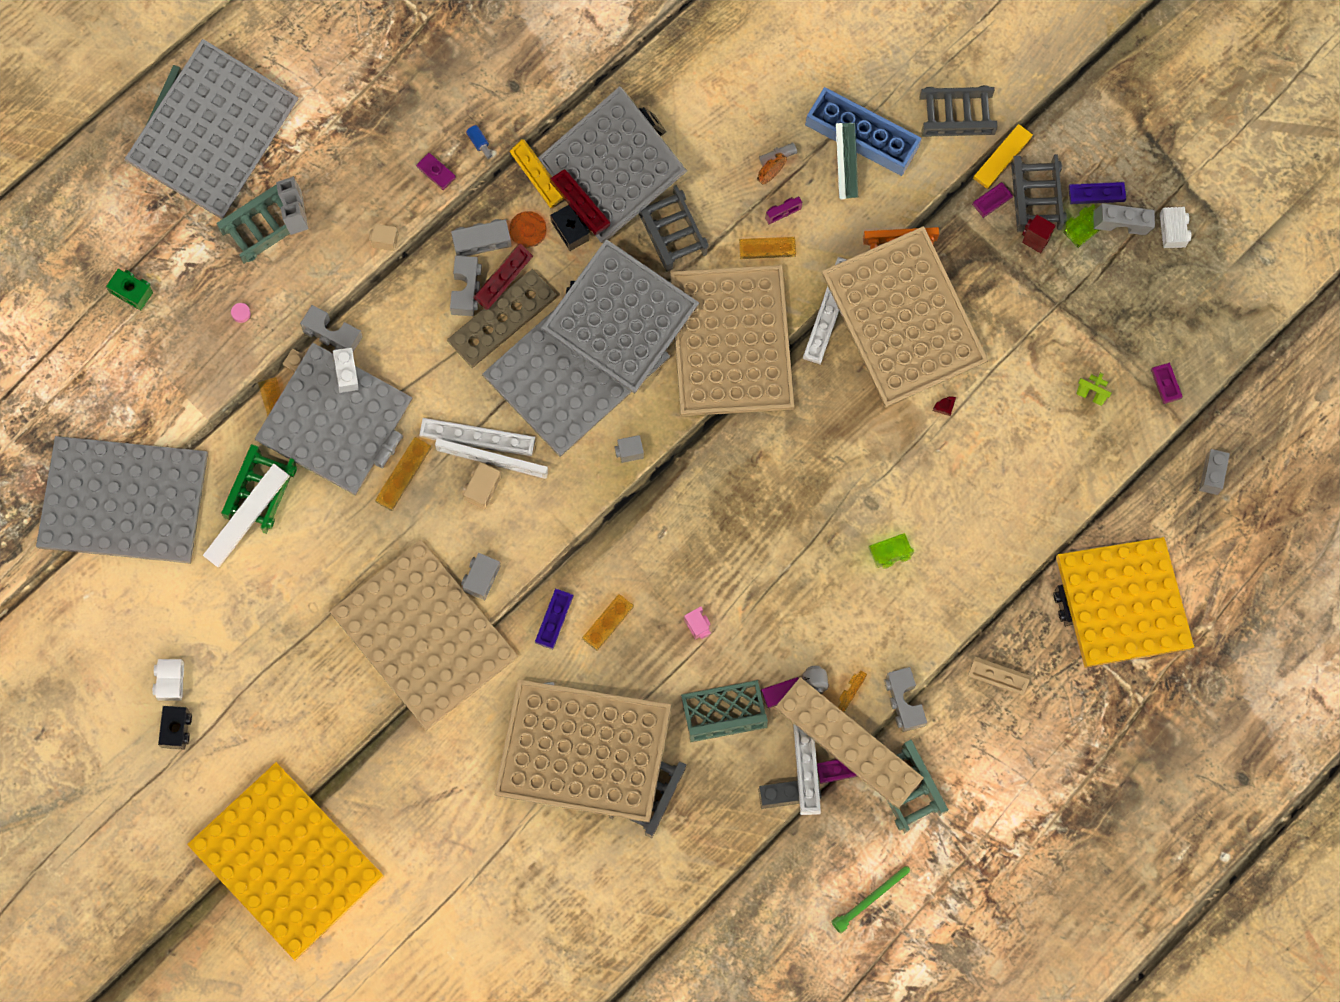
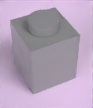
[614,435,644,463]

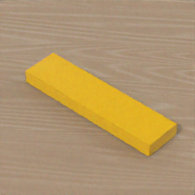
[973,124,1033,189]
[509,139,564,208]

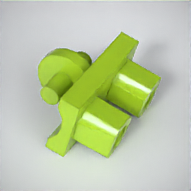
[1076,372,1111,406]

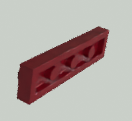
[550,169,610,236]
[473,244,533,310]

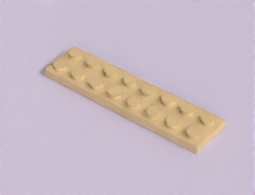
[775,677,924,809]

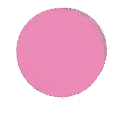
[231,303,251,323]

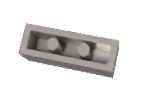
[451,219,512,256]

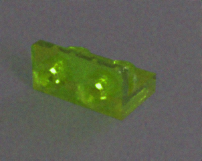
[1063,204,1100,248]
[869,533,914,569]

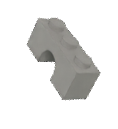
[276,176,308,235]
[1094,203,1155,235]
[450,256,482,316]
[300,305,362,352]
[884,667,927,732]

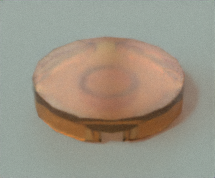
[757,153,787,185]
[510,211,546,248]

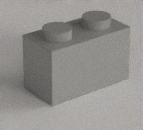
[1199,449,1230,495]
[461,553,501,601]

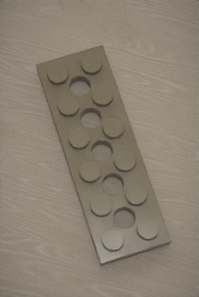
[447,269,557,368]

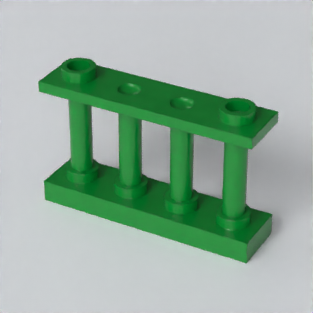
[221,444,297,534]

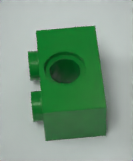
[106,268,153,311]

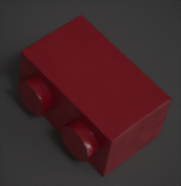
[1022,215,1056,254]

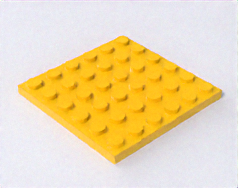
[1056,537,1194,668]

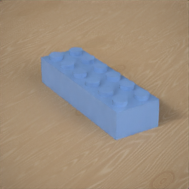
[805,87,922,176]

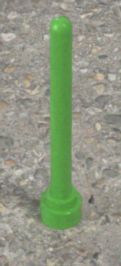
[831,866,910,934]

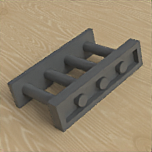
[919,85,997,137]
[1011,154,1067,232]
[638,185,709,272]
[609,761,686,838]

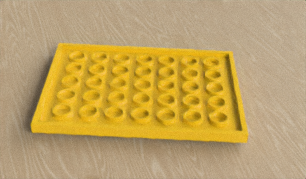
[187,762,384,961]

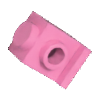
[684,607,711,640]

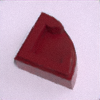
[933,396,956,416]

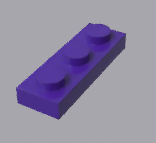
[1068,182,1126,204]
[535,588,574,650]

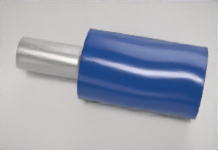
[466,125,493,159]

